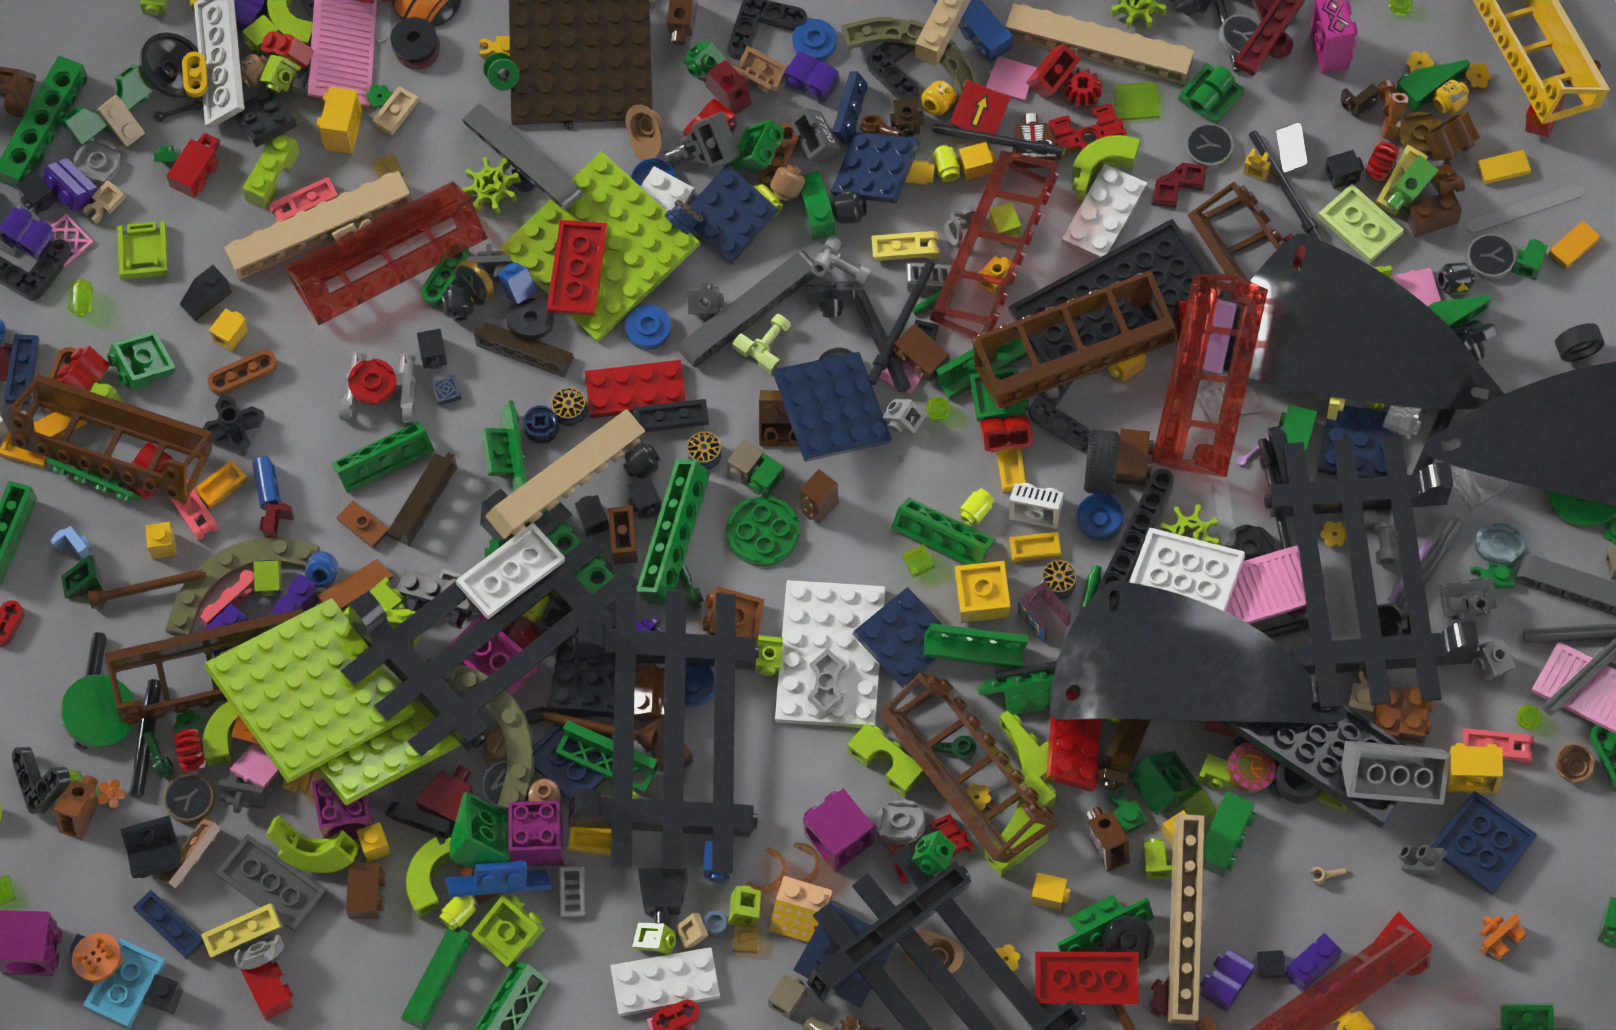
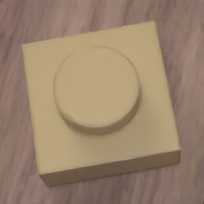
[676,913,709,949]

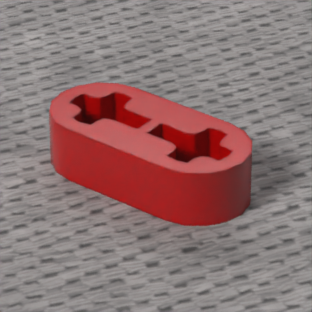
[0,600,24,646]
[652,999,700,1030]

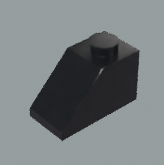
[180,265,232,321]

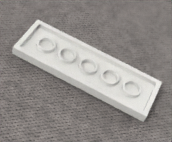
[194,0,244,128]

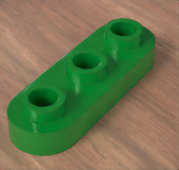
[421,243,470,306]
[1589,724,1616,789]

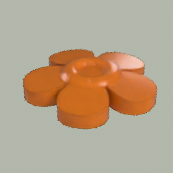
[97,779,126,808]

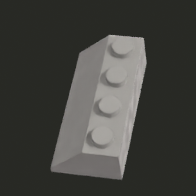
[1341,741,1451,805]

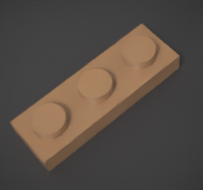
[157,819,221,889]

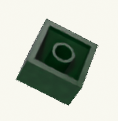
[1128,751,1203,815]

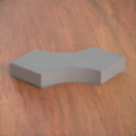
[808,648,845,717]

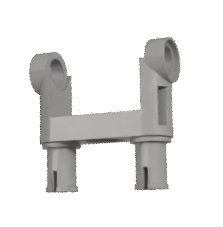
[339,352,416,423]

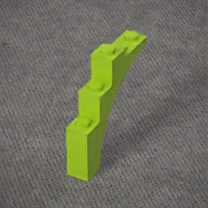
[985,710,1056,877]

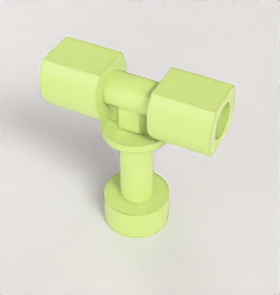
[732,314,791,375]

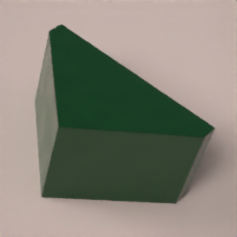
[61,555,103,599]

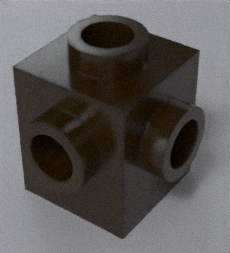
[890,98,924,137]

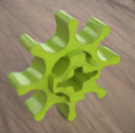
[1111,0,1166,29]
[461,157,521,214]
[1160,504,1221,545]

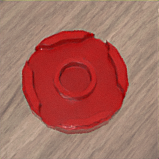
[348,358,397,405]

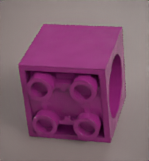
[311,779,374,839]
[803,788,875,872]
[509,800,564,867]
[0,910,62,976]

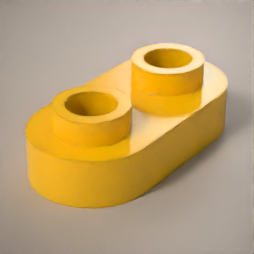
[182,52,208,98]

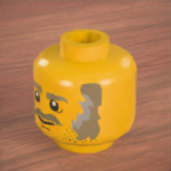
[1433,80,1469,115]

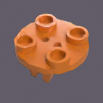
[72,932,123,984]

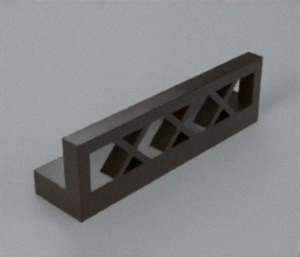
[474,322,574,378]
[387,452,457,546]
[1103,719,1152,774]

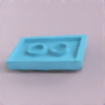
[83,938,167,1029]

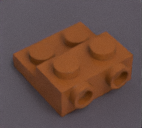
[701,586,764,646]
[634,665,686,722]
[1374,686,1434,743]

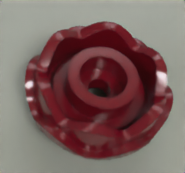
[1269,32,1293,59]

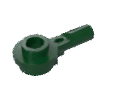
[680,566,704,609]
[143,731,175,779]
[933,735,977,760]

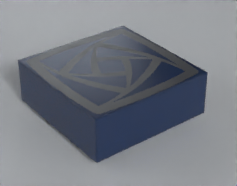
[431,375,461,406]

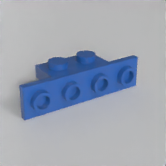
[446,861,551,897]

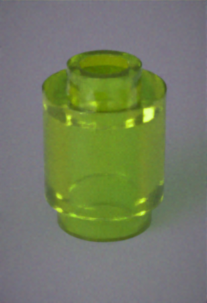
[68,279,94,316]

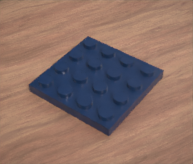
[772,351,892,462]

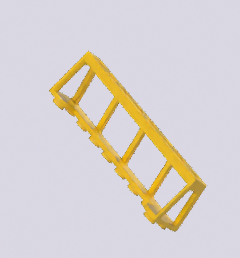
[1473,0,1610,124]

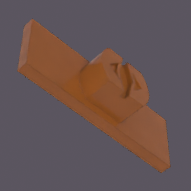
[317,559,393,611]

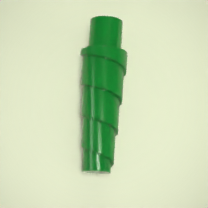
[912,287,954,316]
[1081,565,1102,609]

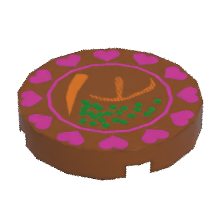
[1226,742,1277,793]

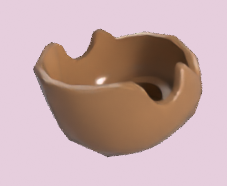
[1555,742,1595,784]

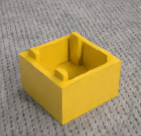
[316,86,363,154]
[955,561,1010,623]
[1446,743,1503,793]

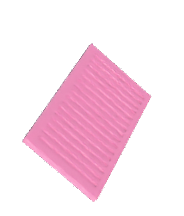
[308,0,377,107]
[1225,545,1327,624]
[1531,641,1616,734]

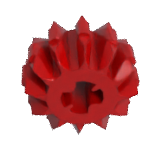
[1063,68,1102,109]
[1365,141,1400,182]
[174,729,206,772]

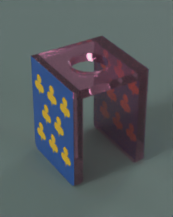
[1018,581,1071,643]

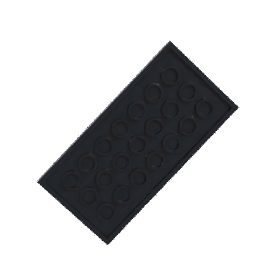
[1008,218,1224,363]
[1218,702,1407,828]

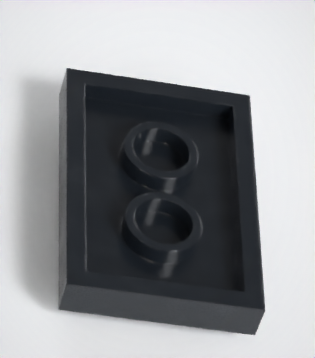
[232,90,298,148]

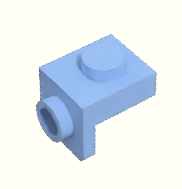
[50,526,90,560]

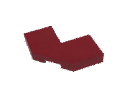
[1152,163,1207,208]

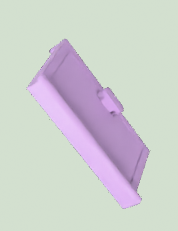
[1179,292,1237,375]

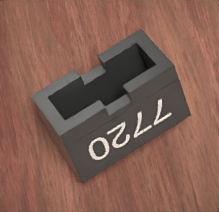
[789,108,842,164]

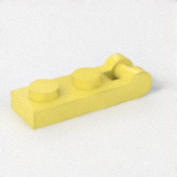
[872,231,940,261]

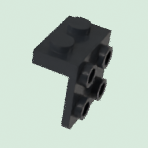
[120,815,182,879]

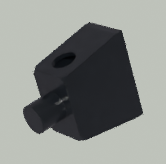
[638,868,688,927]

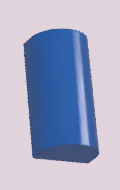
[252,456,281,510]

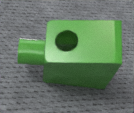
[1387,155,1438,212]

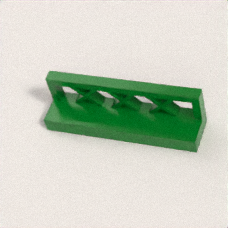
[936,338,1028,400]
[331,421,435,493]
[891,498,996,565]
[923,623,1029,668]
[555,720,659,795]
[401,928,472,1030]
[474,962,549,1030]

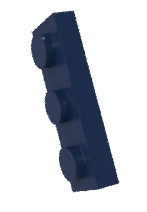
[832,71,868,144]
[4,334,40,405]
[132,890,204,960]

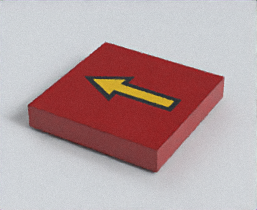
[949,79,1011,134]

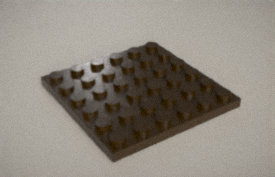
[509,0,653,125]

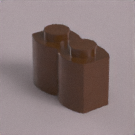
[1423,112,1480,162]

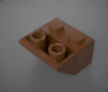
[759,390,799,446]

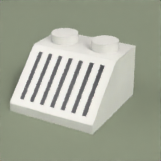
[1009,483,1064,529]

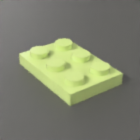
[1318,184,1404,264]

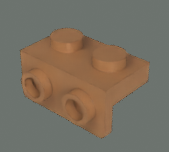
[733,46,788,93]

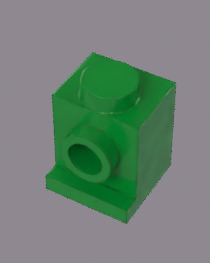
[1513,239,1548,280]
[748,453,785,497]

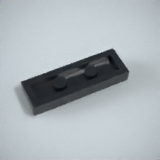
[634,399,709,432]

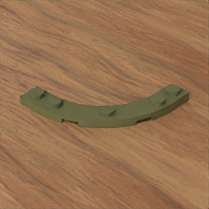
[841,17,979,100]
[165,537,320,636]
[442,664,535,808]

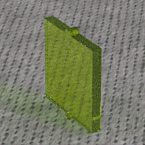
[1114,82,1160,121]

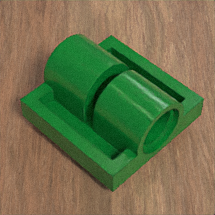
[1178,63,1245,124]

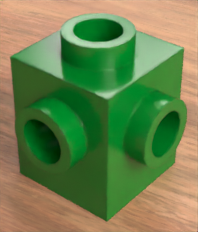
[683,41,726,78]
[912,831,956,876]

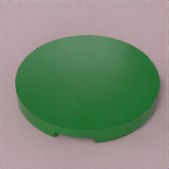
[1547,490,1616,528]
[726,496,800,566]
[61,675,135,748]

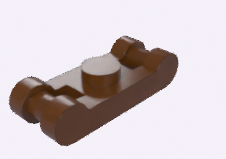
[1430,162,1465,195]

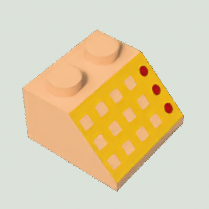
[769,876,833,943]

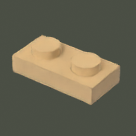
[372,86,419,136]
[97,95,145,147]

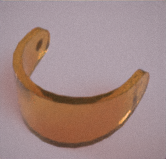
[794,842,819,884]
[746,848,787,893]

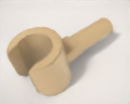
[1310,867,1346,885]

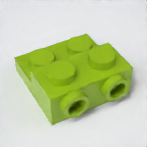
[471,895,546,968]

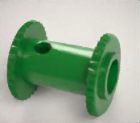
[483,52,520,91]

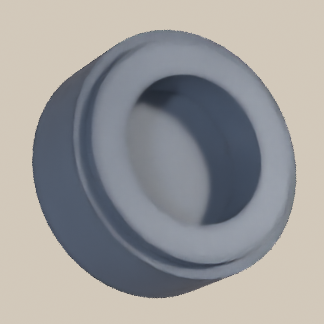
[703,910,728,937]

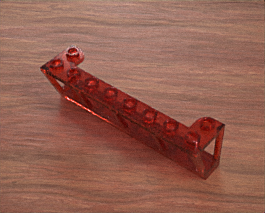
[929,150,1059,338]
[285,181,488,326]
[1151,274,1268,478]
[1250,924,1431,1030]

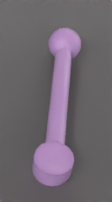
[1237,438,1269,467]

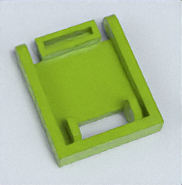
[117,221,169,280]

